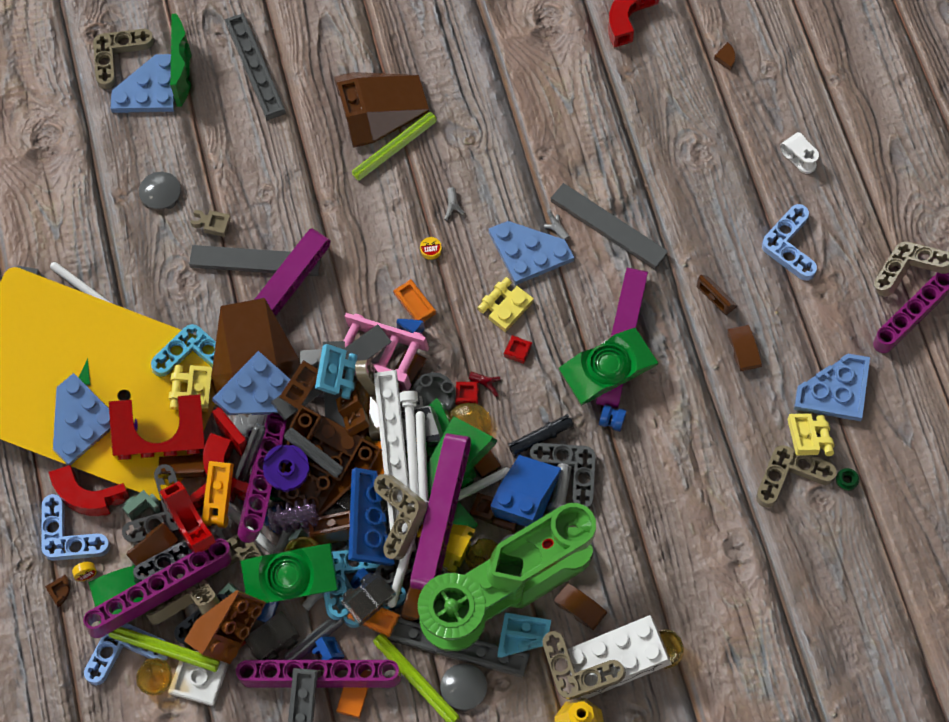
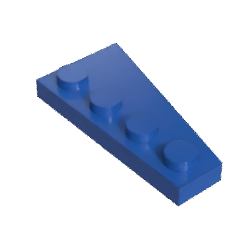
[348,468,395,566]

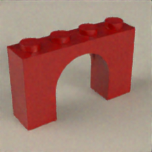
[109,394,204,460]

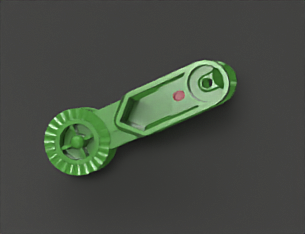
[418,503,596,651]

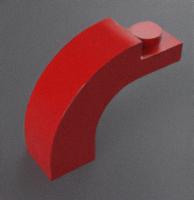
[608,0,659,48]
[203,433,259,503]
[48,465,130,516]
[159,481,216,553]

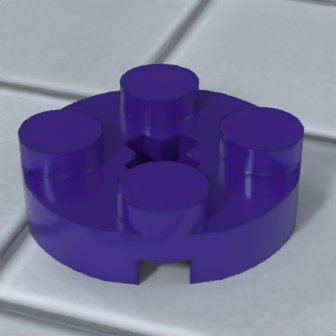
[263,445,310,492]

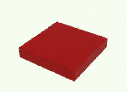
[212,407,247,458]

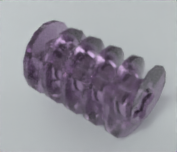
[267,499,319,534]

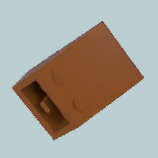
[184,590,266,664]

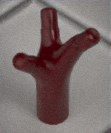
[469,371,501,397]

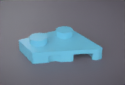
[497,613,551,657]

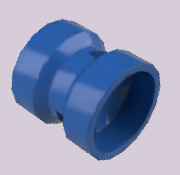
[599,404,627,432]

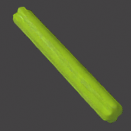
[352,112,437,181]
[108,627,220,672]
[373,634,459,722]

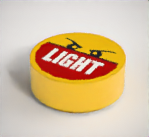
[420,237,442,260]
[72,561,97,581]

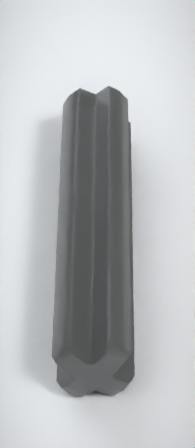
[235,424,266,482]
[284,428,343,478]
[284,618,344,660]

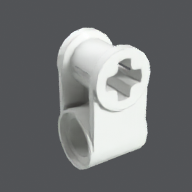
[780,132,819,174]

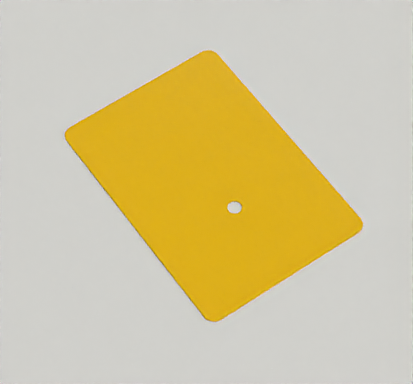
[0,267,215,501]

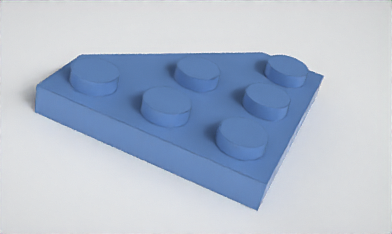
[110,54,175,113]
[488,221,574,285]
[212,351,290,415]
[794,354,870,421]
[53,373,111,465]

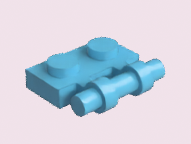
[315,344,358,399]

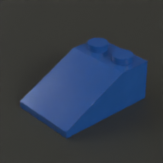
[490,455,562,527]

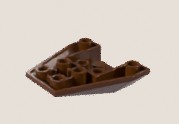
[334,72,429,148]
[211,298,300,395]
[277,405,382,518]

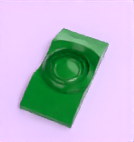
[170,13,192,107]
[559,328,659,406]
[241,543,339,604]

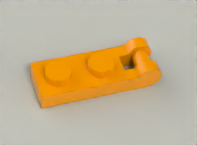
[202,461,234,528]

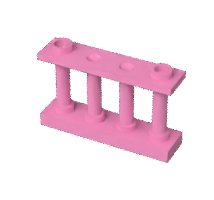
[343,313,429,391]

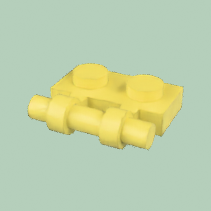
[477,277,534,332]
[169,365,212,412]
[787,414,834,456]

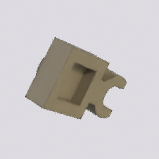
[190,210,231,237]

